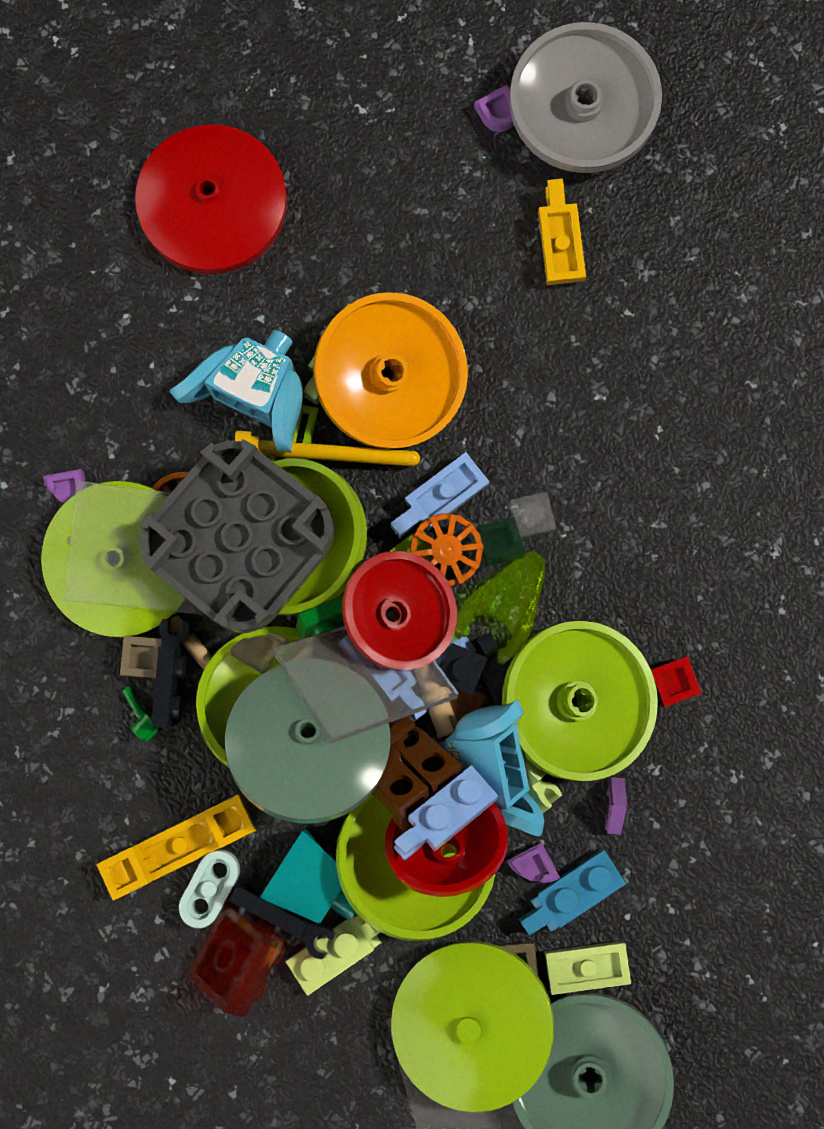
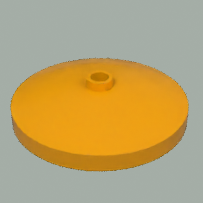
[313,292,468,449]

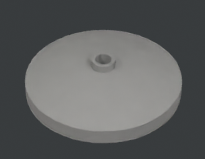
[509,22,662,173]

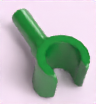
[122,686,159,741]

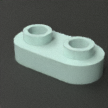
[179,850,240,928]

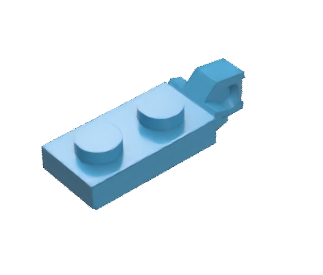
[519,849,626,936]

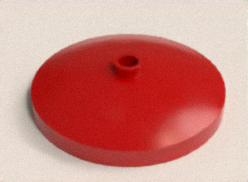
[135,125,287,274]

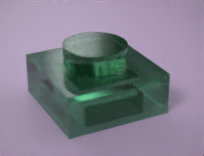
[477,517,525,566]

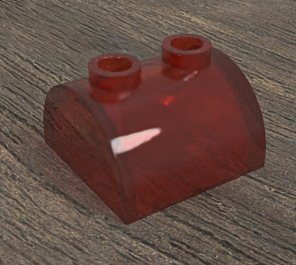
[187,903,286,1017]

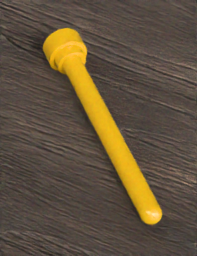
[235,431,420,466]

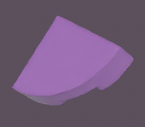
[43,469,87,504]
[605,777,627,835]
[506,841,560,883]

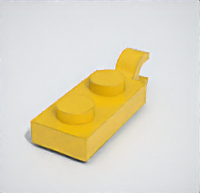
[538,179,586,285]

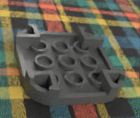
[139,439,335,633]

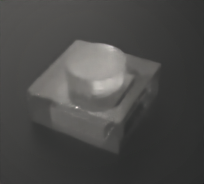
[509,492,557,539]

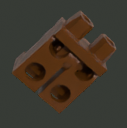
[371,712,461,831]

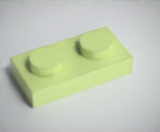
[544,941,631,995]

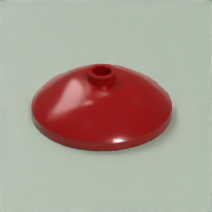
[342,551,457,671]
[385,803,508,897]

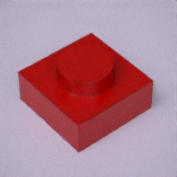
[651,656,702,707]

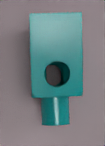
[260,828,356,923]

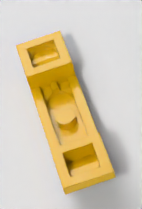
[96,794,257,901]

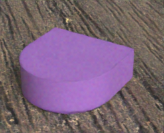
[474,85,514,132]

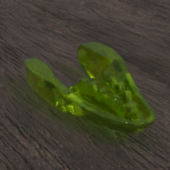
[454,551,545,665]

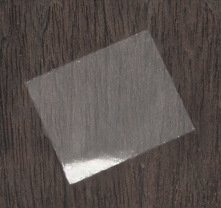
[63,481,206,615]
[273,611,459,744]

